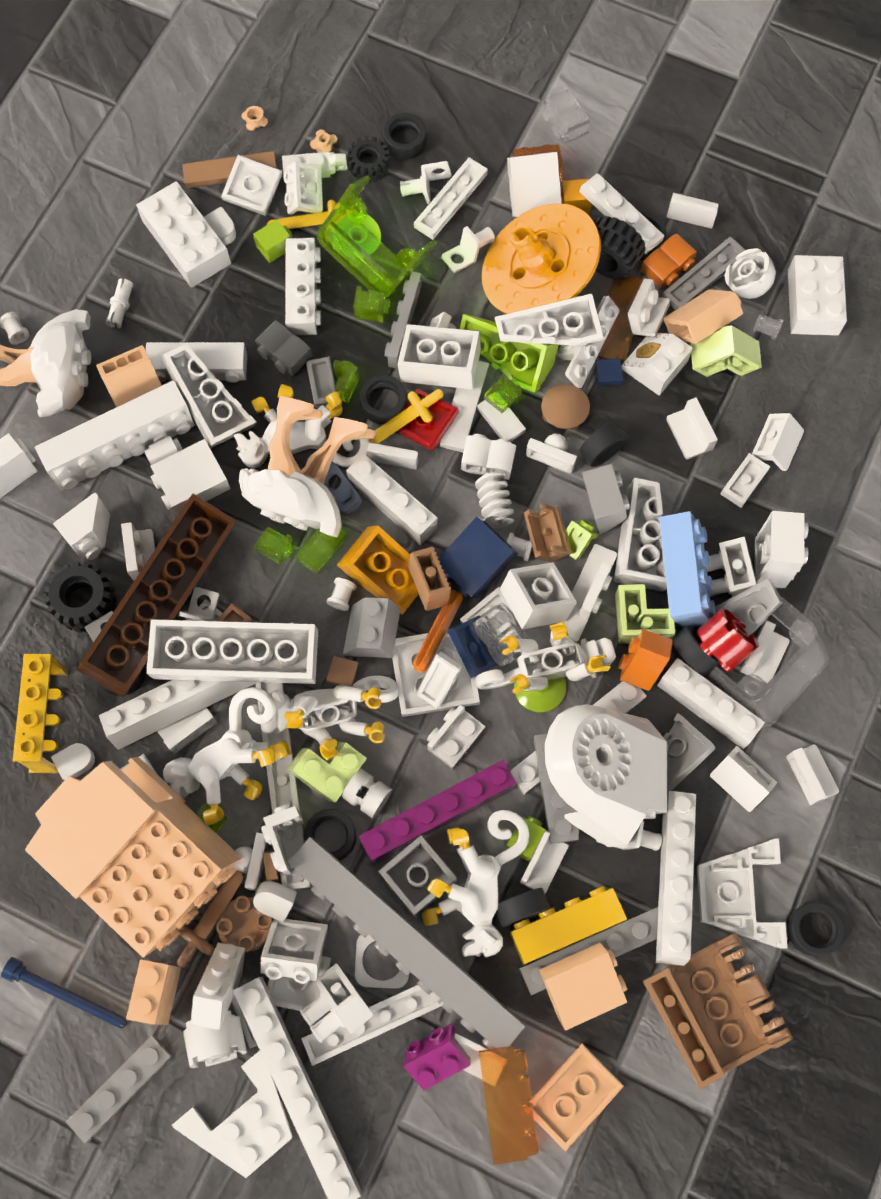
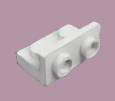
[284,161,323,215]
[628,279,671,337]
[121,522,155,581]
[427,704,486,769]

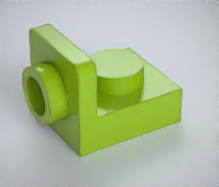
[566,519,599,560]

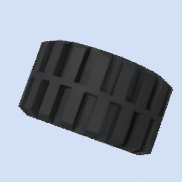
[593,216,646,280]
[44,562,116,632]

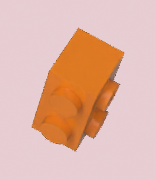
[618,629,673,691]

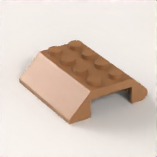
[643,932,794,1090]

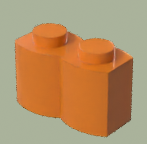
[641,233,697,289]

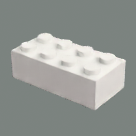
[136,181,231,288]

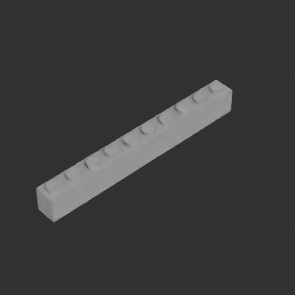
[288,837,525,1054]

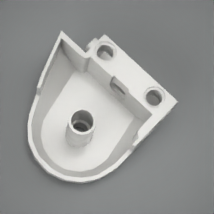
[545,704,667,847]

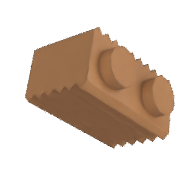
[408,547,451,611]

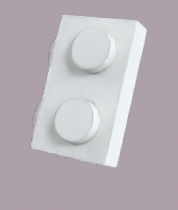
[261,804,304,876]

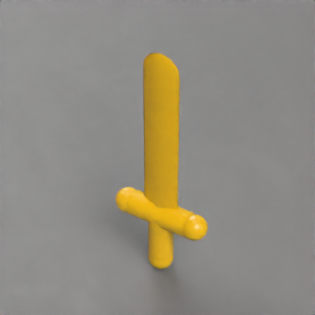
[267,200,359,233]
[369,389,443,444]

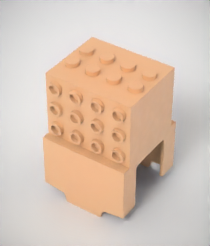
[25,757,243,957]

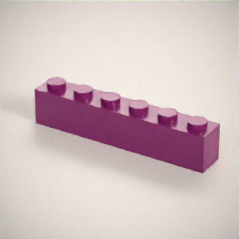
[359,759,516,864]

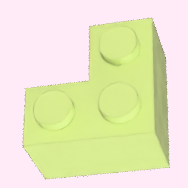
[690,325,762,377]
[615,584,675,644]
[286,742,367,803]

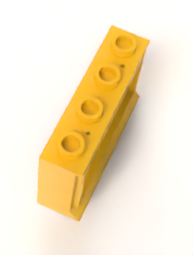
[13,654,68,773]

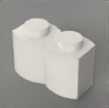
[461,434,516,479]

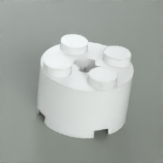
[183,1011,247,1068]

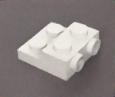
[261,918,328,983]

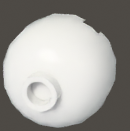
[725,248,776,299]

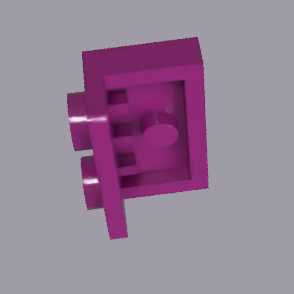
[403,1024,471,1091]

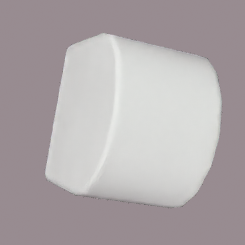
[204,207,236,245]
[51,743,95,780]
[253,881,297,922]

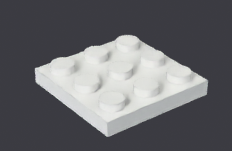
[392,630,480,717]

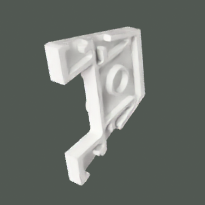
[697,839,787,949]
[172,1051,293,1178]

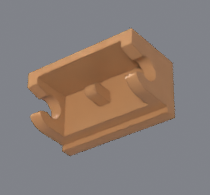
[524,504,572,563]

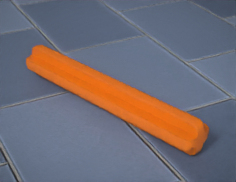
[413,590,463,673]

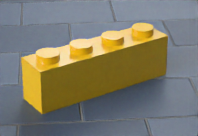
[510,886,627,965]

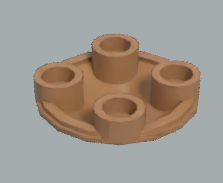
[541,384,590,430]
[216,896,272,953]

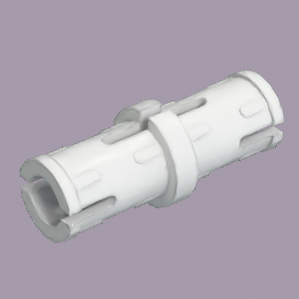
[106,279,133,328]

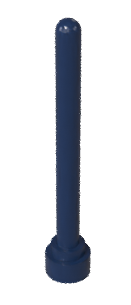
[1,957,127,1028]

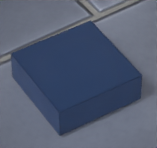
[595,358,623,386]

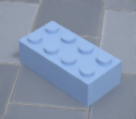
[659,511,716,629]

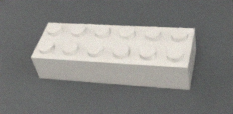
[35,380,195,491]
[147,620,318,684]

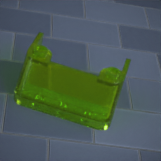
[317,175,438,299]

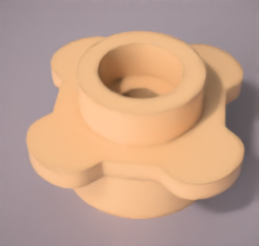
[242,106,268,131]
[310,130,337,153]

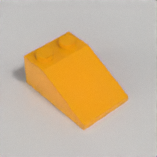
[337,525,419,615]

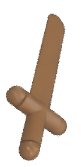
[177,870,243,968]

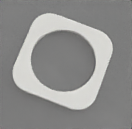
[355,935,409,988]

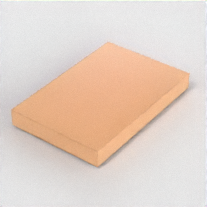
[523,1044,624,1151]

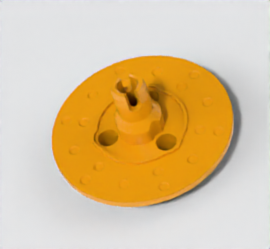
[482,204,601,314]

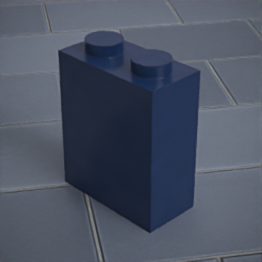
[438,516,519,598]

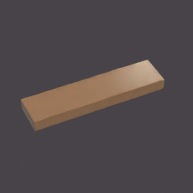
[182,151,277,188]

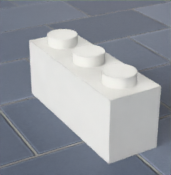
[191,943,245,1030]

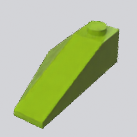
[460,314,559,393]

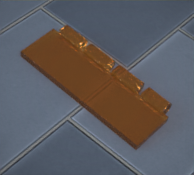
[597,276,643,361]
[479,1046,538,1165]

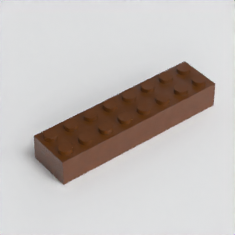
[77,493,236,698]

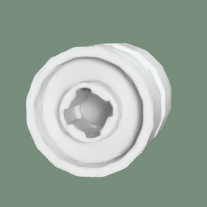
[342,769,392,819]

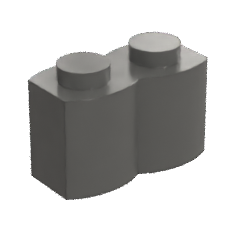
[255,320,312,376]

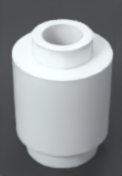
[144,436,183,465]

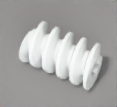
[475,471,515,529]

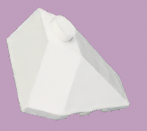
[495,294,603,345]

